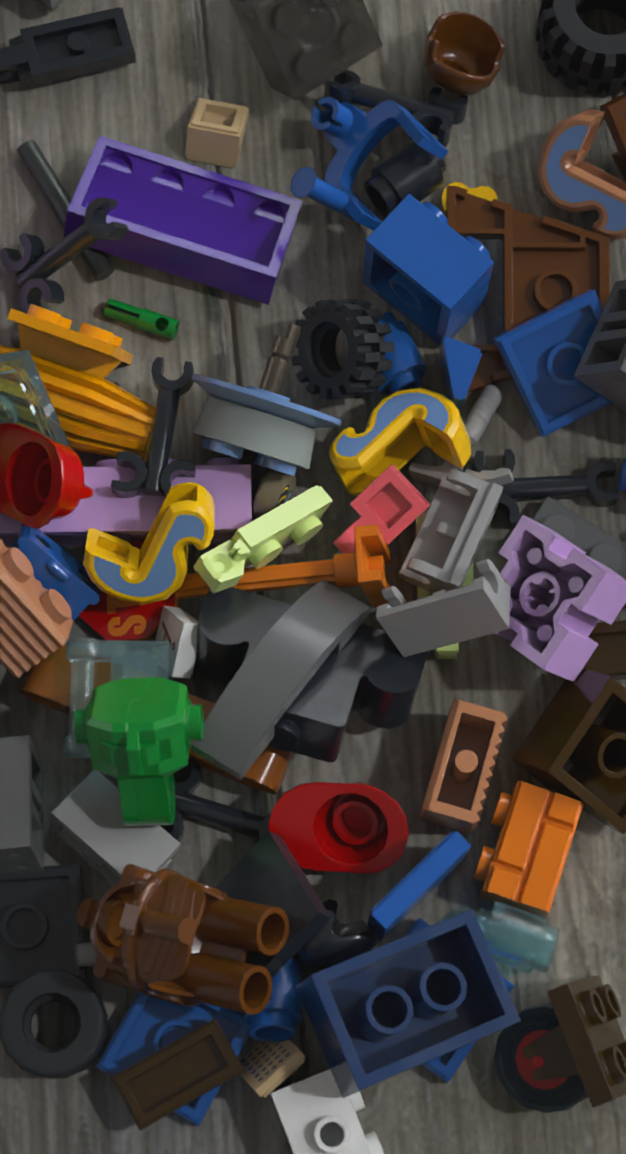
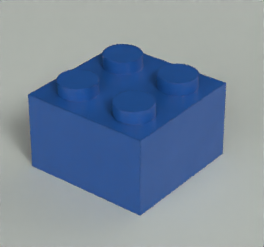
[362,194,494,346]

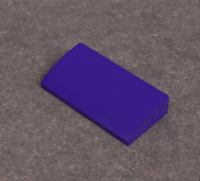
[63,135,303,305]

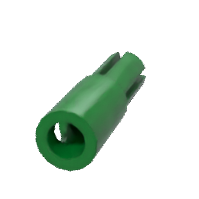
[104,298,180,340]

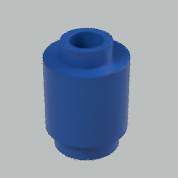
[376,312,427,394]
[243,958,302,1042]

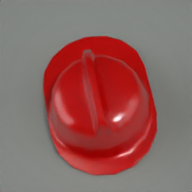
[0,423,94,529]
[268,782,409,874]

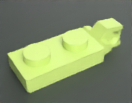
[193,485,333,594]

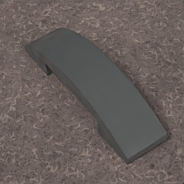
[192,580,370,780]

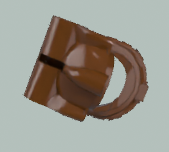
[76,864,289,1015]

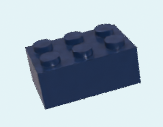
[296,909,521,1098]

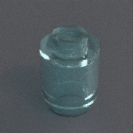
[476,900,560,974]

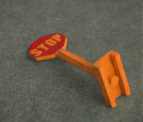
[79,524,392,644]

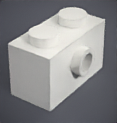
[271,1069,384,1154]

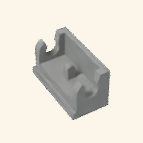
[398,469,503,593]
[376,559,511,657]
[49,769,181,887]

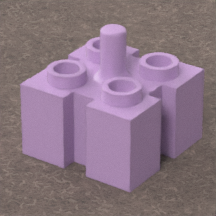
[493,515,626,682]

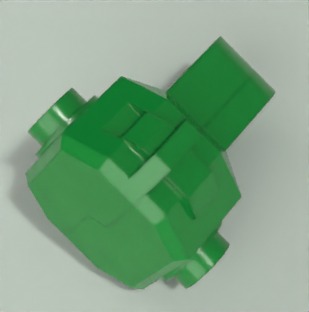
[74,677,204,826]

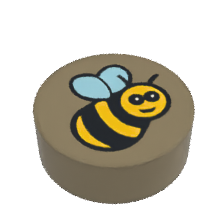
[252,470,297,519]

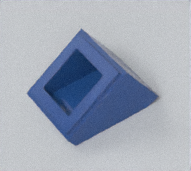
[439,336,482,409]

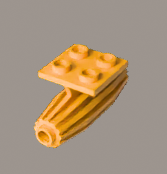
[0,304,155,462]

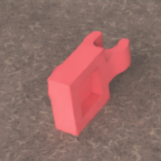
[333,464,430,553]

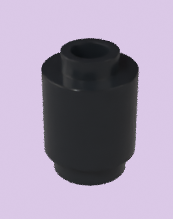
[364,141,446,217]

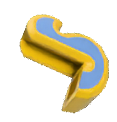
[329,388,471,496]
[83,482,215,604]

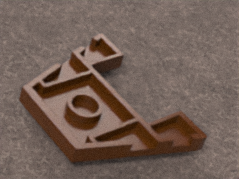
[446,186,610,397]

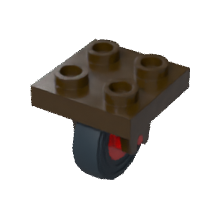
[494,975,626,1113]

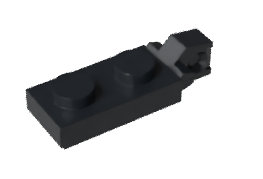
[0,7,136,86]

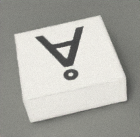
[151,606,198,679]

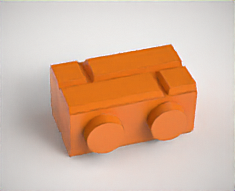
[473,781,584,918]

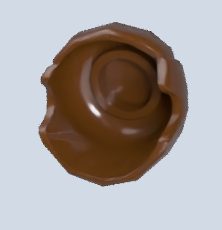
[423,11,505,95]

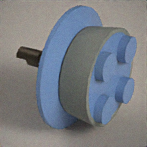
[191,324,342,476]

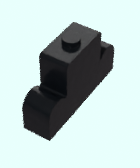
[194,587,428,763]

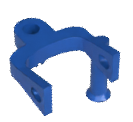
[290,97,449,231]

